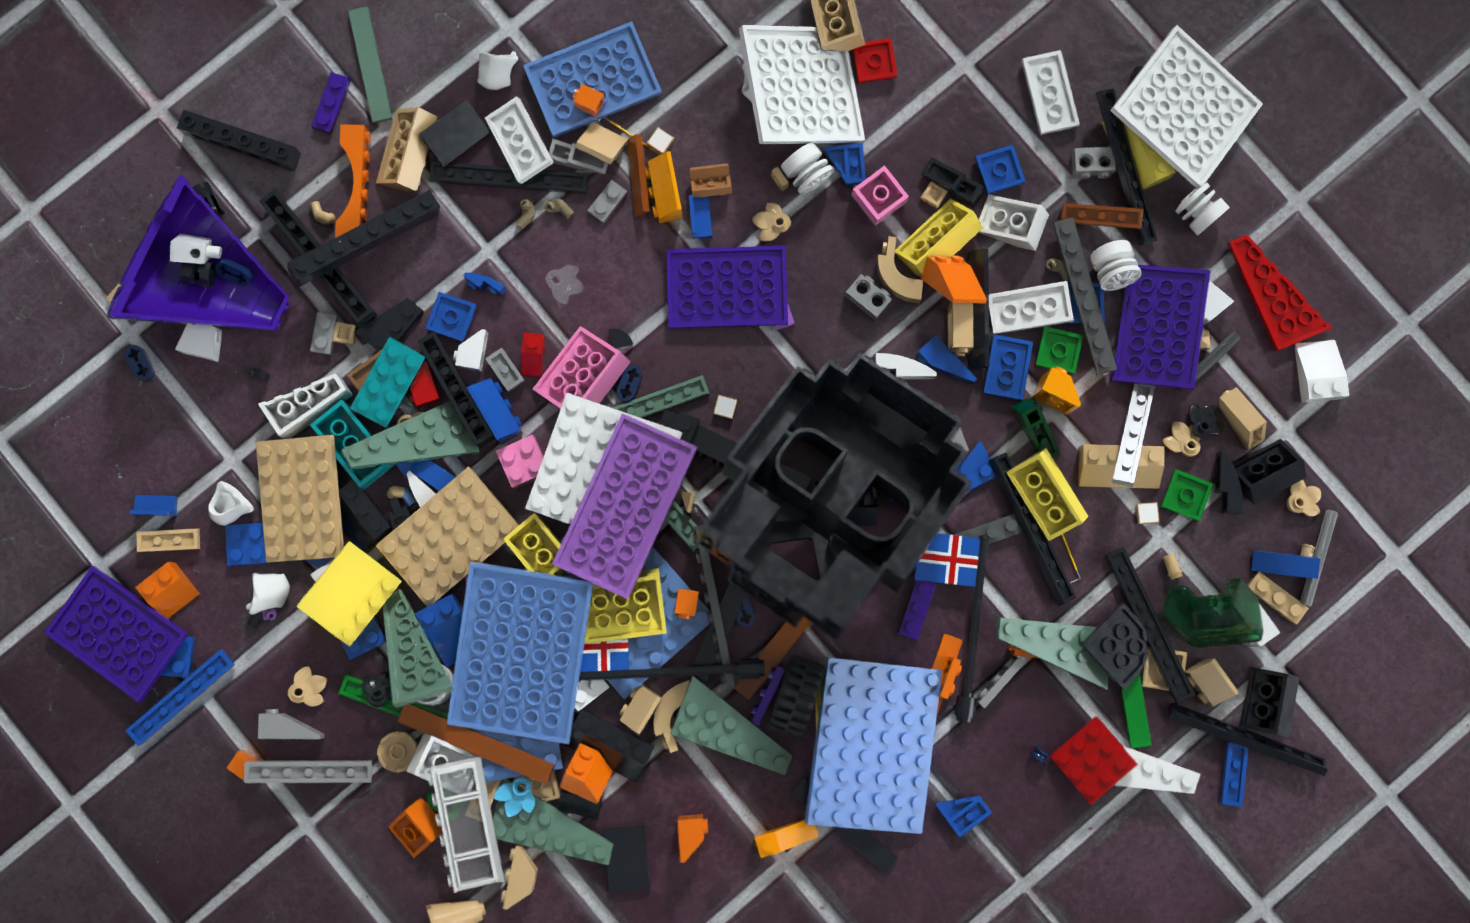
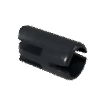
[193,182,225,216]

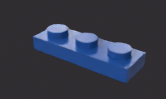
[1220,742,1249,807]

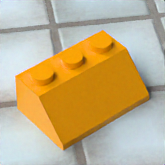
[645,151,683,223]
[1031,367,1081,415]

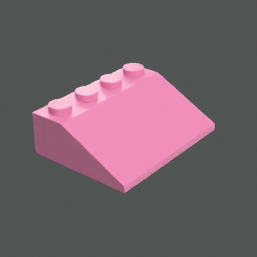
[533,326,631,410]

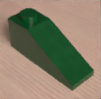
[1012,397,1060,458]

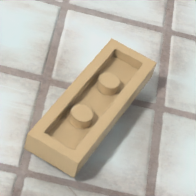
[137,529,200,552]
[1247,572,1309,625]

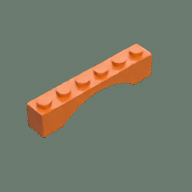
[335,124,371,238]

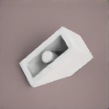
[453,329,489,372]

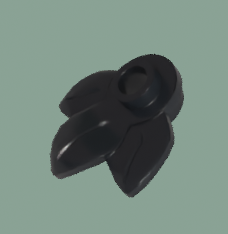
[1189,403,1225,438]
[362,671,392,707]

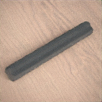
[1180,332,1240,391]

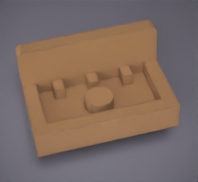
[689,164,732,198]

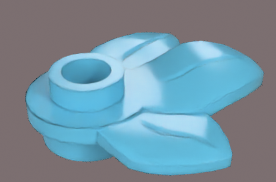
[494,777,535,817]

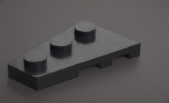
[355,298,424,351]

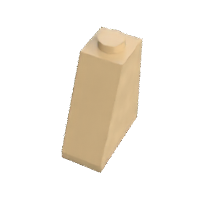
[1219,387,1267,450]

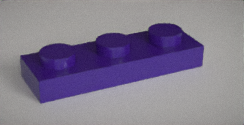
[311,72,351,134]
[898,580,937,640]
[750,664,786,725]

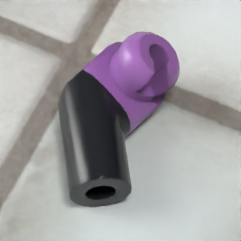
[247,608,277,628]

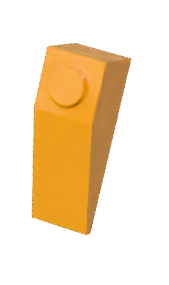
[754,819,819,858]

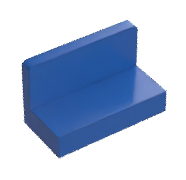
[689,195,712,239]
[129,495,178,517]

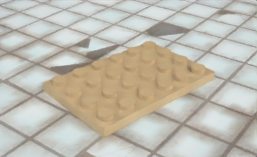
[256,435,344,562]
[376,467,519,607]

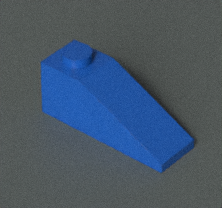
[916,335,977,385]

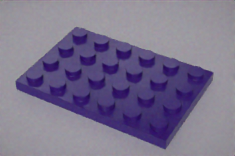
[667,246,788,329]
[1112,265,1211,390]
[44,566,189,702]

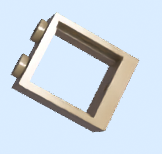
[948,302,973,357]

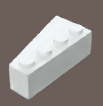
[258,374,353,439]
[1115,746,1200,794]

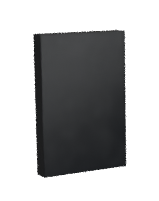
[419,99,490,167]
[603,825,651,893]

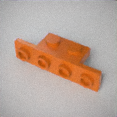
[931,634,963,714]

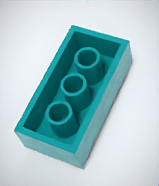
[350,337,425,428]
[310,400,396,489]

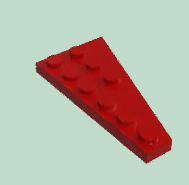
[1227,235,1332,351]

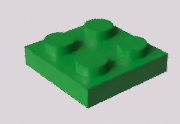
[1035,326,1084,375]
[1160,469,1213,522]

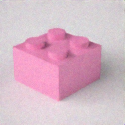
[851,165,909,226]
[496,434,544,490]

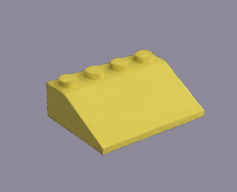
[297,541,402,646]
[578,568,667,644]

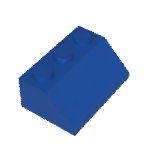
[467,378,523,444]

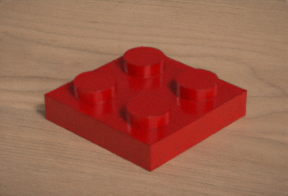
[852,38,898,84]

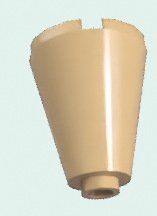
[426,900,486,923]

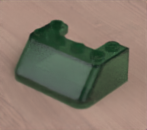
[1162,578,1264,648]

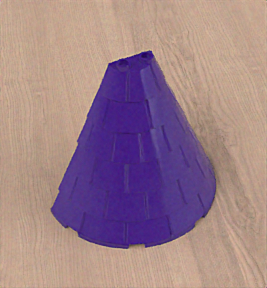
[107,175,290,331]

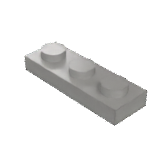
[977,657,1025,708]

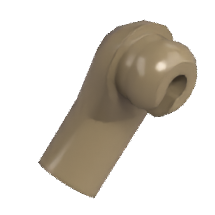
[516,199,535,230]
[544,199,574,219]
[1046,258,1068,281]

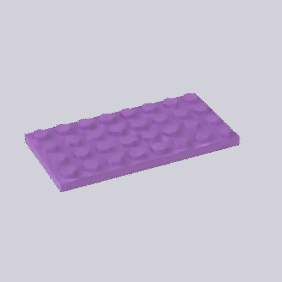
[552,413,698,599]

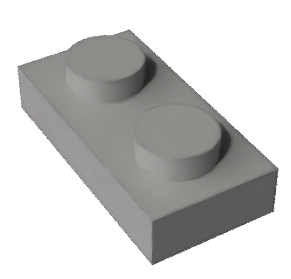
[588,180,628,224]
[310,312,339,355]
[486,348,525,392]

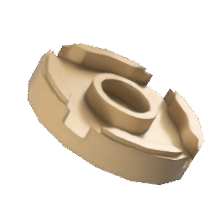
[377,731,418,773]

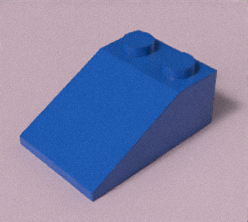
[415,594,463,667]

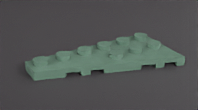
[341,401,480,469]
[383,589,454,708]
[996,618,1109,690]
[670,676,792,775]
[493,778,614,865]

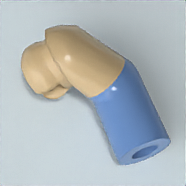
[387,486,417,507]

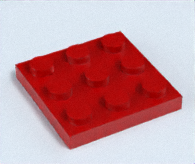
[1050,716,1139,805]

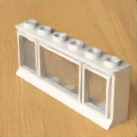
[428,756,504,893]

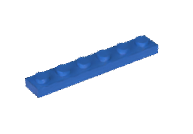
[125,649,236,746]

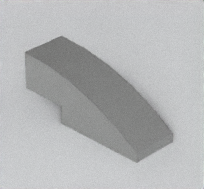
[548,139,608,175]

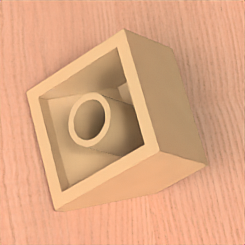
[1185,658,1239,706]
[619,685,662,734]

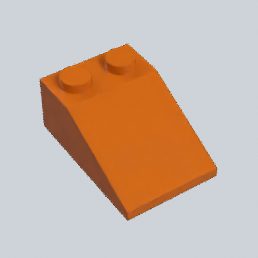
[921,255,987,304]

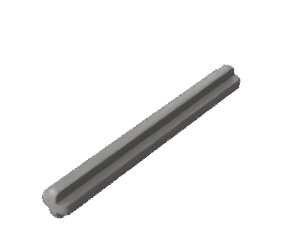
[1300,510,1338,607]

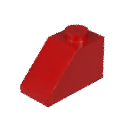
[521,332,546,378]
[409,360,442,409]

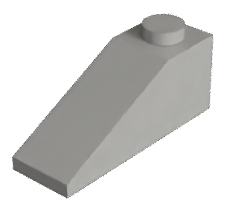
[258,709,325,739]

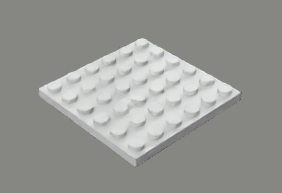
[739,25,865,144]
[1110,25,1263,188]
[525,393,683,524]

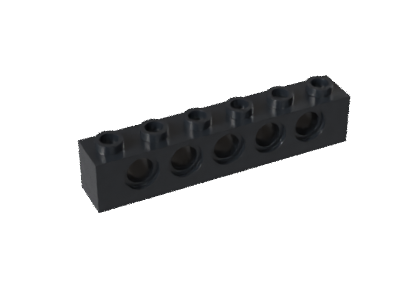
[176,110,301,171]
[417,331,496,448]

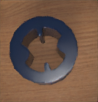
[1029,746,1050,765]

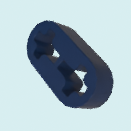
[214,258,254,287]
[125,345,155,382]
[617,365,642,403]
[736,595,755,627]

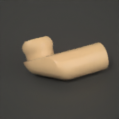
[310,201,335,225]

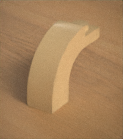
[876,236,923,304]
[654,680,690,753]

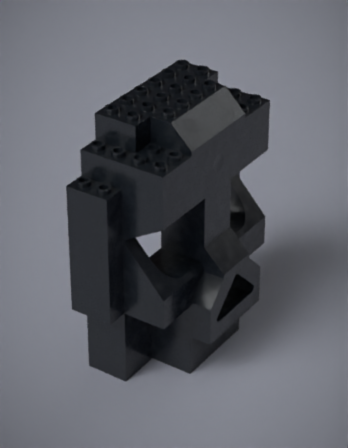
[696,353,972,640]

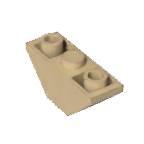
[501,844,538,909]

